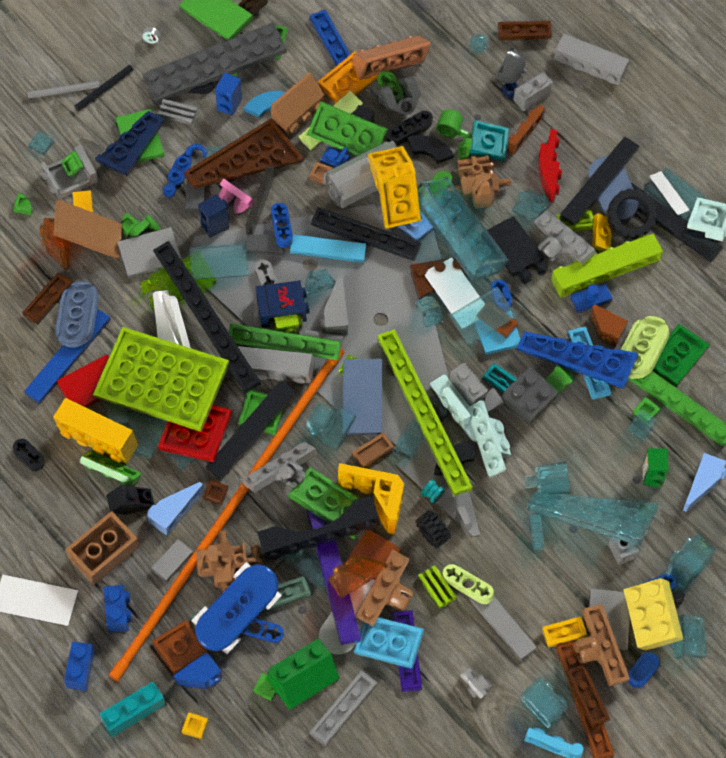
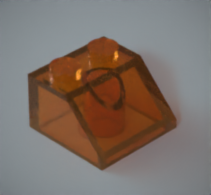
[40,218,70,270]
[328,556,389,599]

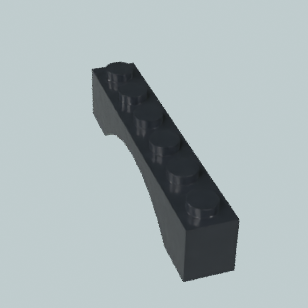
[257,496,381,560]

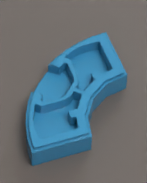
[244,91,285,118]

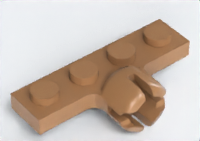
[356,549,414,627]
[574,604,630,687]

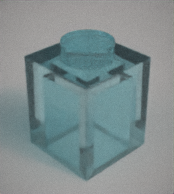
[307,402,335,437]

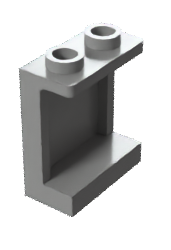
[40,145,98,200]

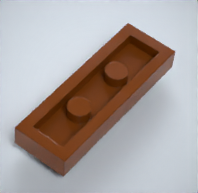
[508,105,545,155]

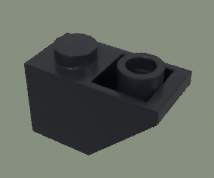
[106,485,155,515]

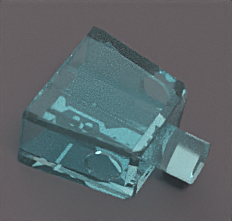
[525,461,571,495]

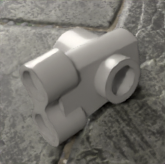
[460,668,492,699]

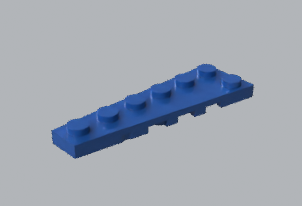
[517,331,638,389]

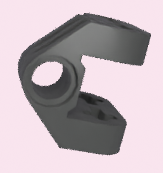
[373,76,421,115]

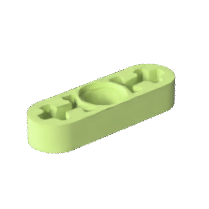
[443,564,494,604]

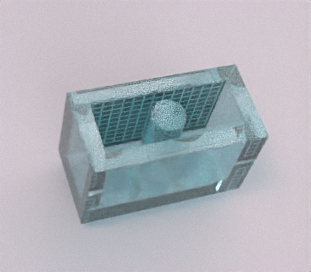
[520,677,568,729]

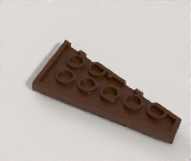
[184,119,304,189]

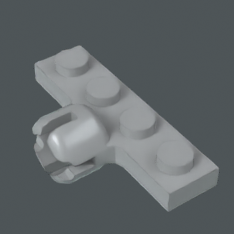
[533,210,596,265]
[242,442,317,493]

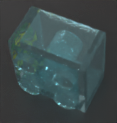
[665,534,716,590]

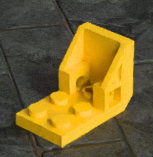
[367,146,421,229]
[338,463,404,534]

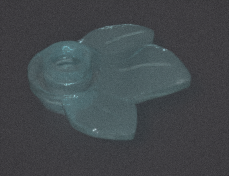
[512,192,549,220]

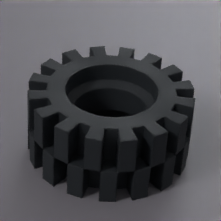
[415,510,451,548]

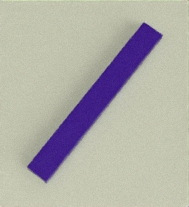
[306,509,361,645]

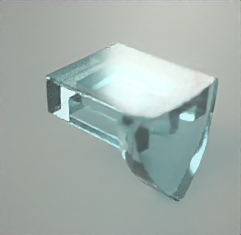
[305,269,336,294]
[627,409,658,441]

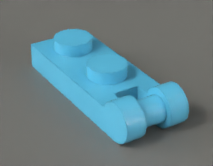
[524,728,583,758]

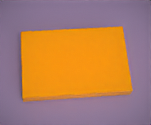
[317,51,378,103]

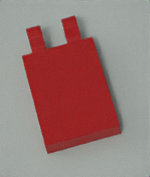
[57,354,109,408]

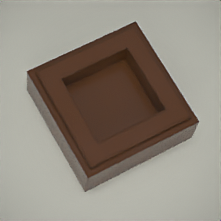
[203,480,229,505]

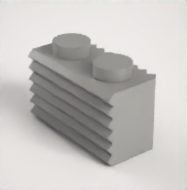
[513,72,553,111]
[449,363,488,406]

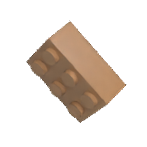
[65,511,140,585]

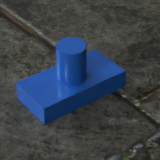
[570,283,613,313]

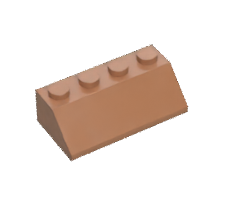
[351,36,431,80]

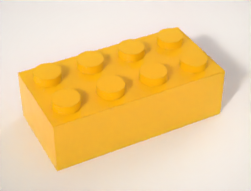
[53,398,138,465]

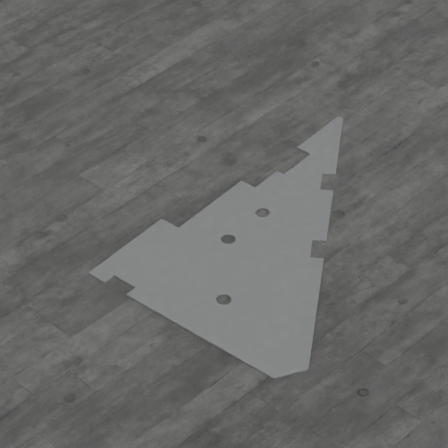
[184,195,480,537]

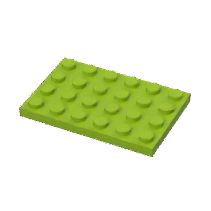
[93,327,229,432]

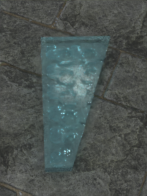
[527,492,659,546]

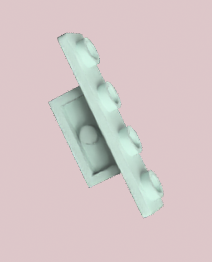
[430,375,477,442]
[467,400,511,477]

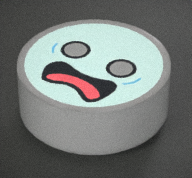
[142,27,160,44]

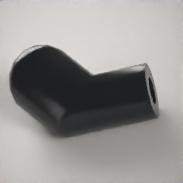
[429,396,448,422]

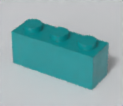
[99,681,165,737]

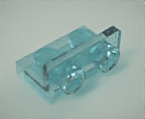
[673,614,706,659]

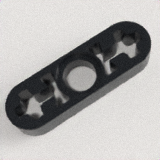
[387,111,433,146]

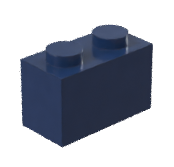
[198,194,230,238]

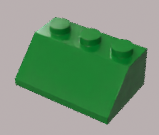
[266,638,339,710]

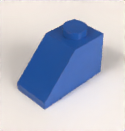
[173,652,222,689]

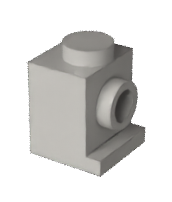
[608,531,639,565]

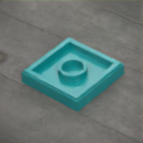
[470,120,509,162]

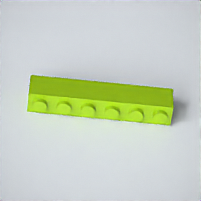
[551,234,663,298]

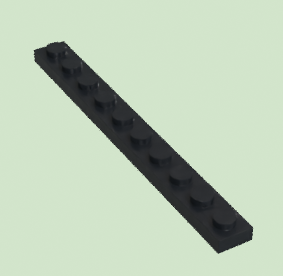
[153,241,261,394]

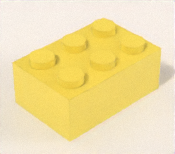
[623,578,683,651]

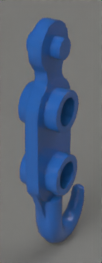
[163,144,207,198]

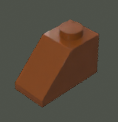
[590,304,628,347]

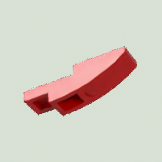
[538,129,562,202]

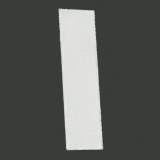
[649,171,689,215]

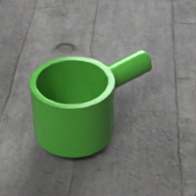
[436,109,471,139]

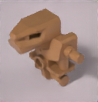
[447,155,511,209]
[196,531,262,593]

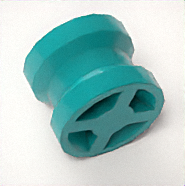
[421,479,445,504]

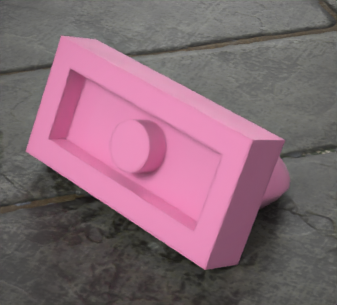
[219,179,257,214]

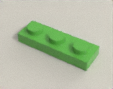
[80,450,142,486]

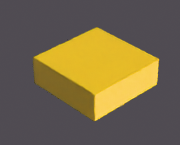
[181,712,208,739]

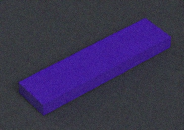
[392,610,422,692]

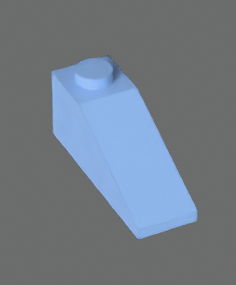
[683,453,726,512]
[147,482,204,536]

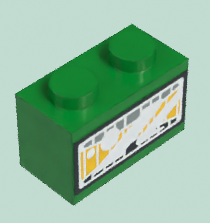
[642,448,669,488]

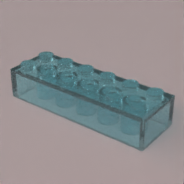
[417,177,508,281]

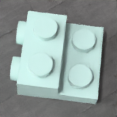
[687,197,726,241]

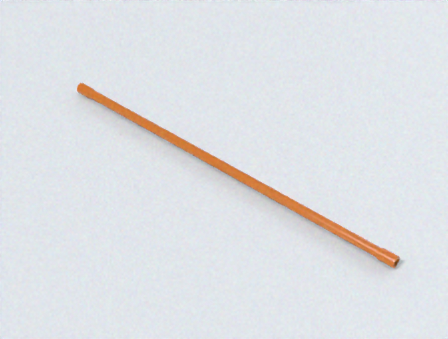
[108,348,345,682]

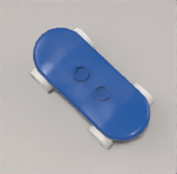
[192,562,282,654]

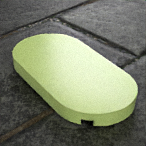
[620,316,670,379]

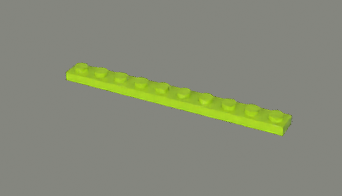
[377,329,472,497]

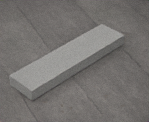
[470,591,537,661]
[309,670,377,747]

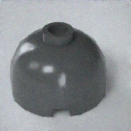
[495,47,527,84]

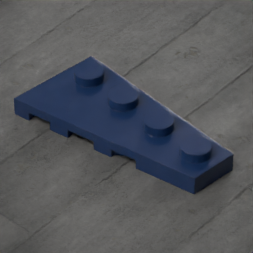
[95,111,164,176]

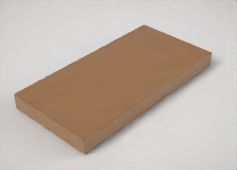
[53,200,122,259]

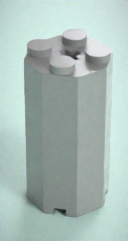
[324,141,397,208]

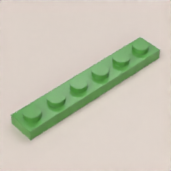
[229,323,342,360]
[630,371,726,447]

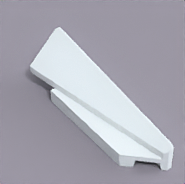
[153,290,191,348]

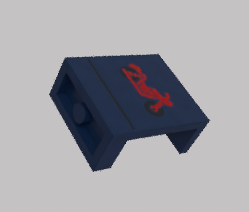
[256,280,309,328]

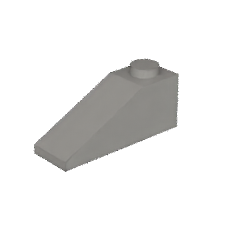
[320,275,348,335]

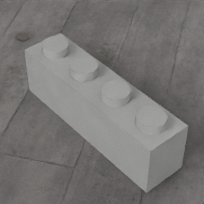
[554,34,629,85]
[238,346,315,384]

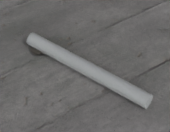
[27,81,100,99]

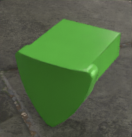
[129,215,161,238]
[545,365,574,396]

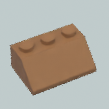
[271,72,325,137]

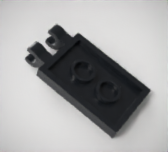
[482,216,547,284]

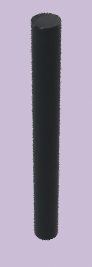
[74,65,133,111]

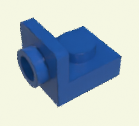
[321,146,350,168]

